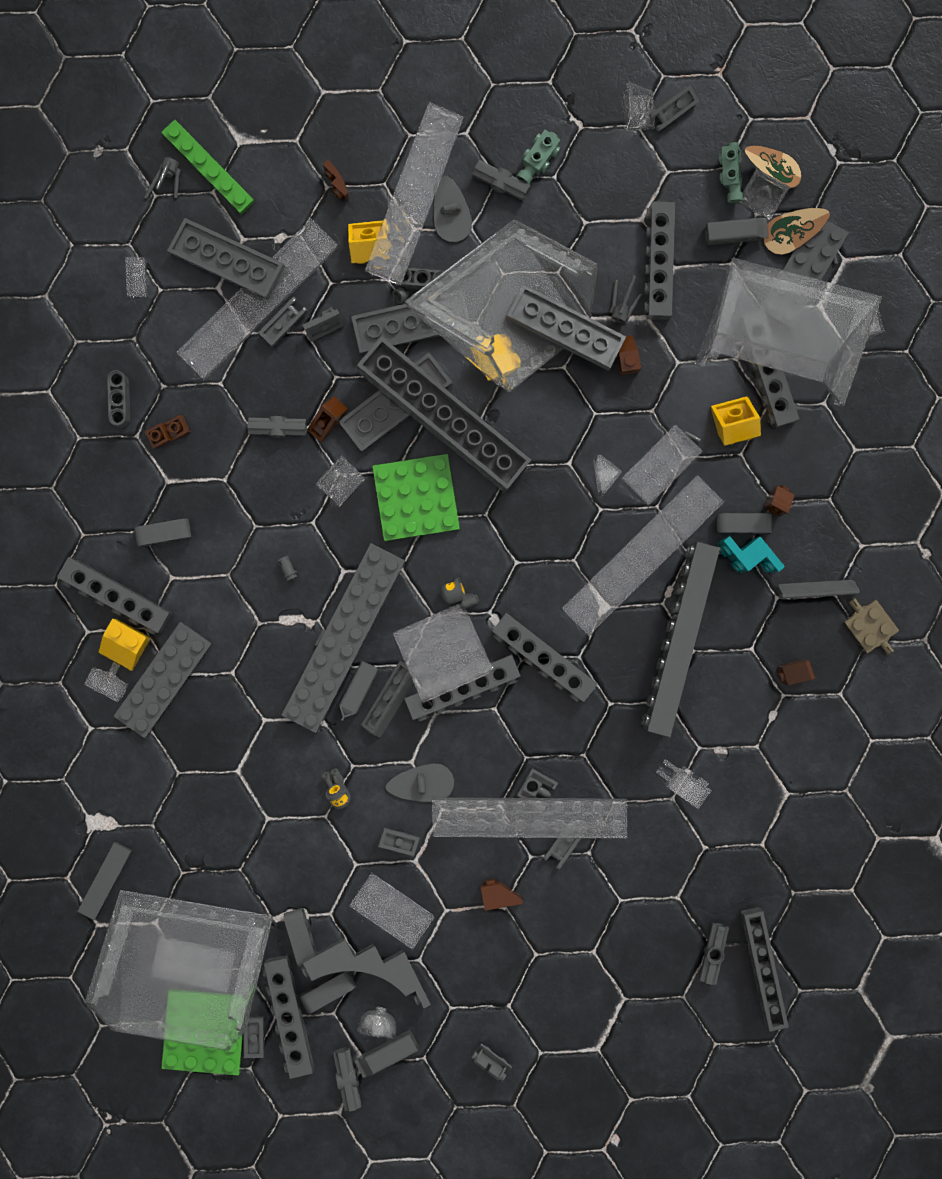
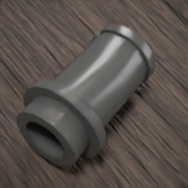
[277,556,298,582]

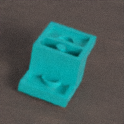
[717,536,785,573]

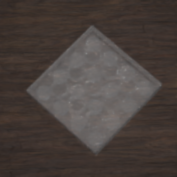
[393,603,494,703]

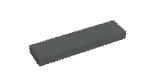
[77,842,132,920]

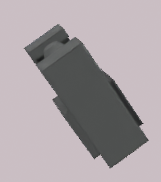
[516,767,558,810]

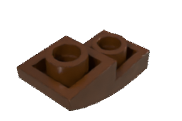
[323,159,349,202]
[145,415,191,449]

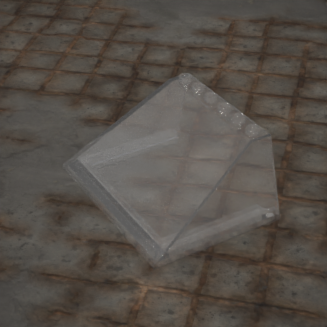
[405,219,598,392]
[695,258,882,407]
[85,890,273,1051]

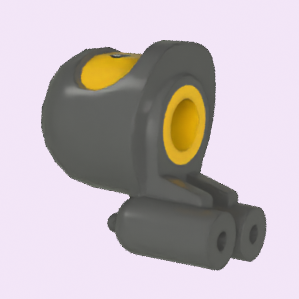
[441,577,479,608]
[322,768,351,809]

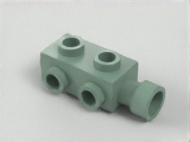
[516,130,561,184]
[719,142,743,203]

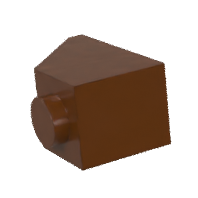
[616,335,641,376]
[307,396,348,442]
[763,485,794,517]
[777,660,815,685]
[481,879,523,910]

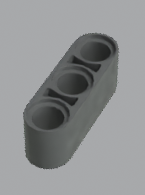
[395,267,450,292]
[107,370,130,428]
[717,513,772,534]
[134,518,192,547]
[283,908,317,968]
[299,971,357,1014]

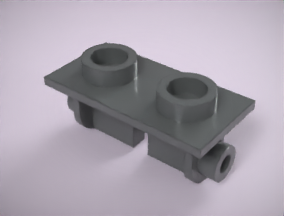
[471,1044,512,1081]

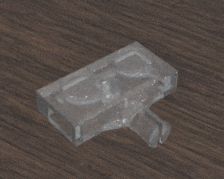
[84,662,128,702]

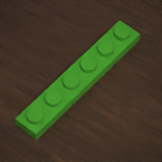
[161,120,255,215]

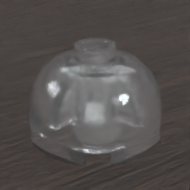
[357,1007,397,1040]

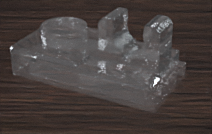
[125,257,148,297]

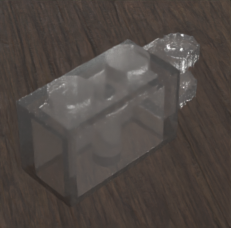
[656,759,712,809]

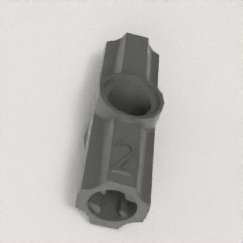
[472,160,531,201]
[247,416,307,438]
[699,923,729,985]
[333,1047,361,1112]

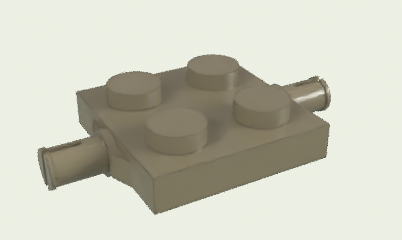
[844,598,899,655]

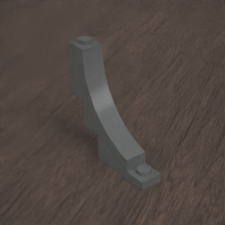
[300,938,431,1008]

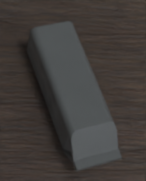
[705,218,768,245]
[339,661,380,721]
[354,1030,419,1078]

